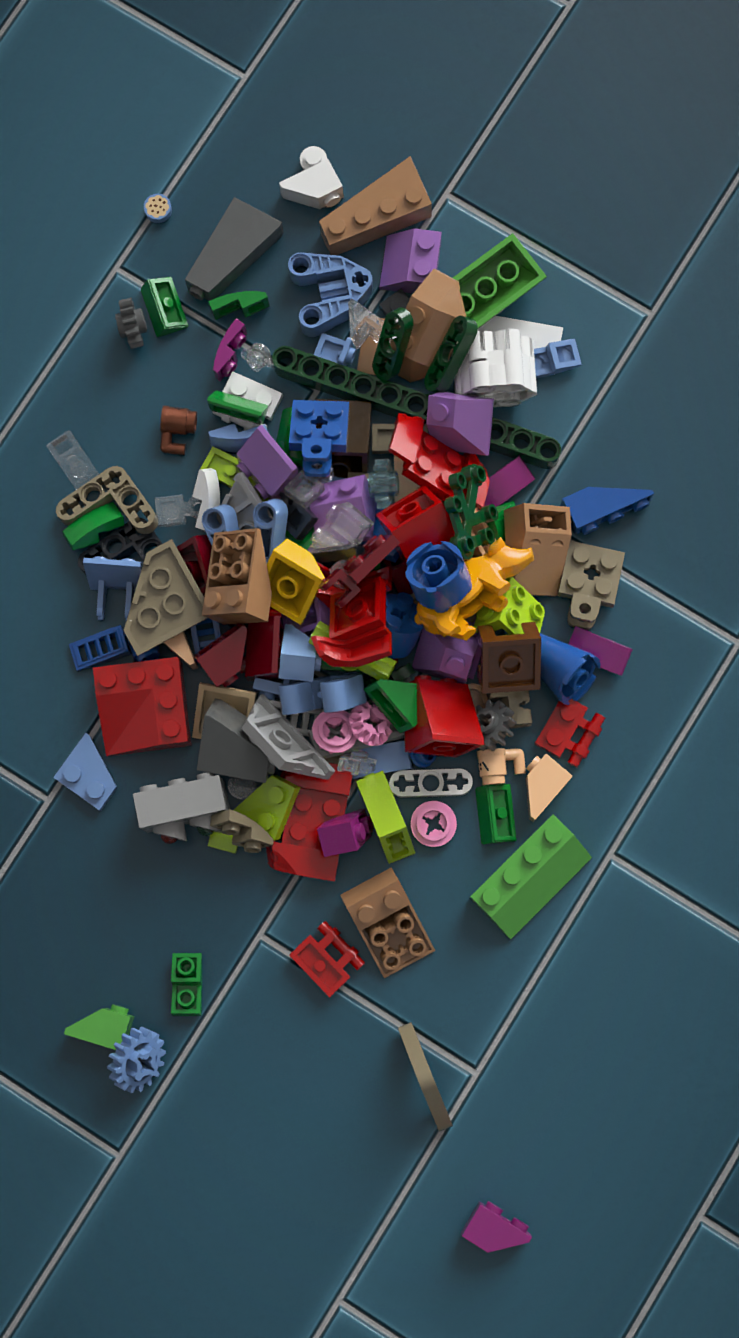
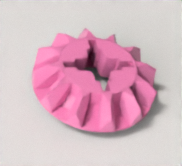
[349,701,393,746]
[312,710,357,754]
[411,801,457,847]

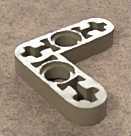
[56,466,158,534]
[398,1022,453,1132]

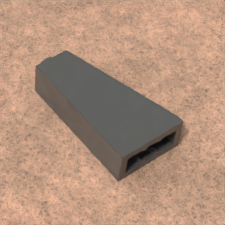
[185,197,284,301]

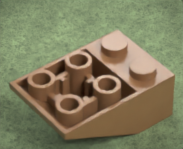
[504,503,572,597]
[202,528,272,625]
[340,868,435,978]

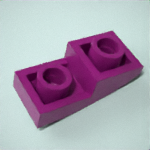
[213,318,247,381]
[484,455,535,507]
[568,626,633,676]

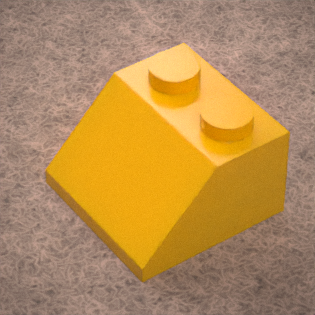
[267,539,325,625]

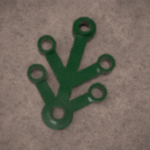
[444,464,498,560]

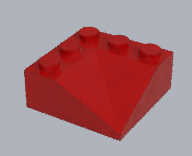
[93,657,192,757]

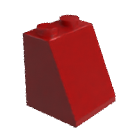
[375,485,467,567]
[404,675,484,758]

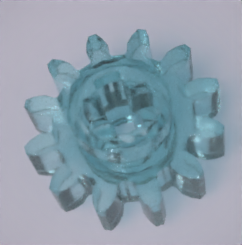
[368,459,399,510]

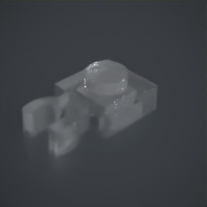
[284,464,334,509]
[155,494,202,528]
[337,749,377,776]

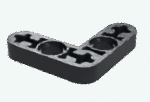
[78,518,162,575]

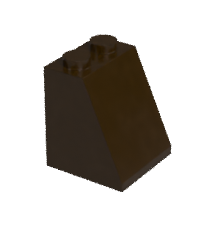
[312,399,372,481]

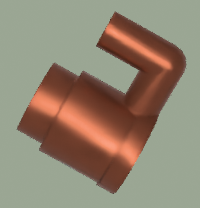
[160,406,197,455]

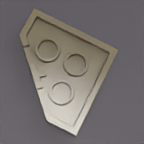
[124,539,208,657]

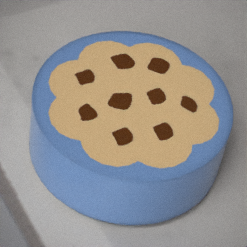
[144,194,172,223]

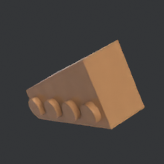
[319,156,432,255]

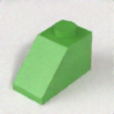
[64,1004,135,1050]

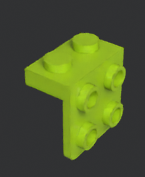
[474,577,545,635]

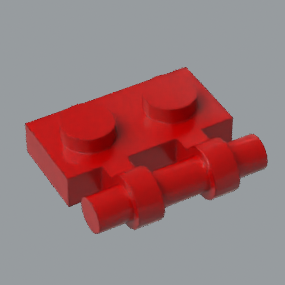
[535,699,605,767]
[289,921,366,998]

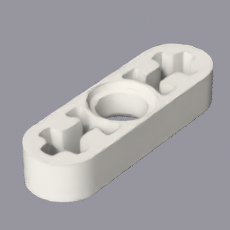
[389,769,473,798]

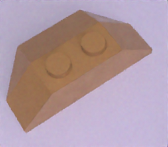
[390,269,466,383]

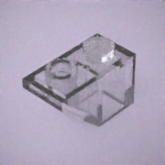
[307,502,374,554]

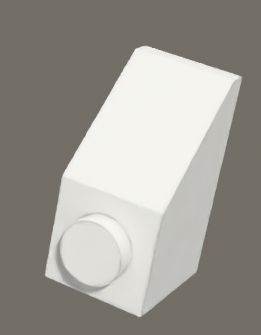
[279,159,344,209]

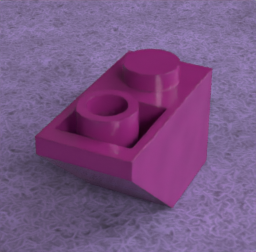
[317,808,373,857]
[461,1201,532,1253]

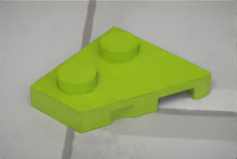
[233,775,301,841]

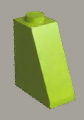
[356,771,415,864]

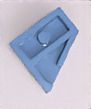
[53,733,118,811]

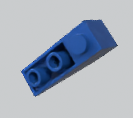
[560,487,654,535]

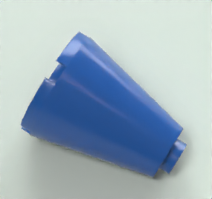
[540,633,601,705]

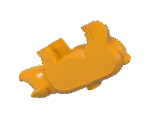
[414,537,534,641]

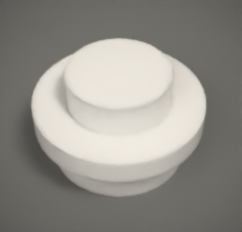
[300,146,327,170]

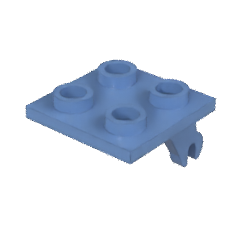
[83,556,142,621]

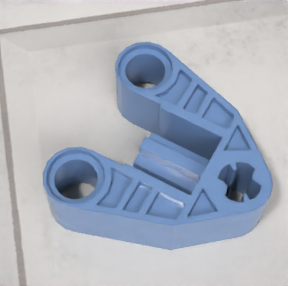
[288,253,373,337]
[202,498,288,563]
[278,671,367,715]

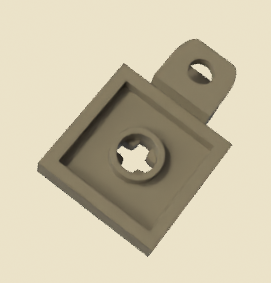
[558,541,625,630]

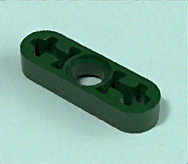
[372,307,414,381]
[424,315,478,393]

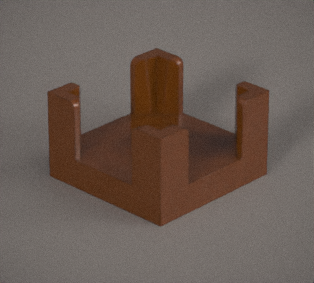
[477,622,541,694]

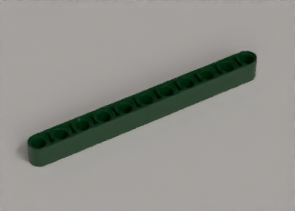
[272,346,561,469]

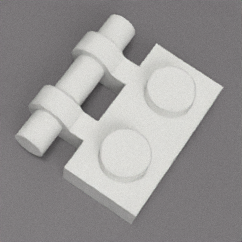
[212,371,283,431]

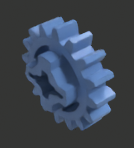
[107,1027,166,1093]

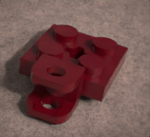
[318,534,400,608]

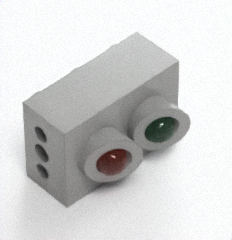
[133,772,230,844]

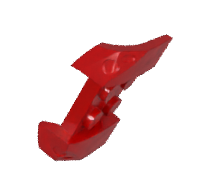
[388,413,490,509]
[311,566,392,667]
[266,763,354,882]

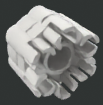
[452,329,537,407]

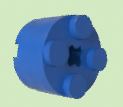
[405,541,472,613]
[386,592,423,659]

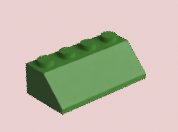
[453,233,547,329]
[470,814,592,940]

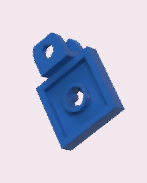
[289,400,349,477]

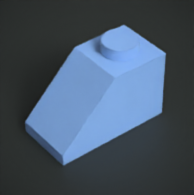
[279,624,321,682]

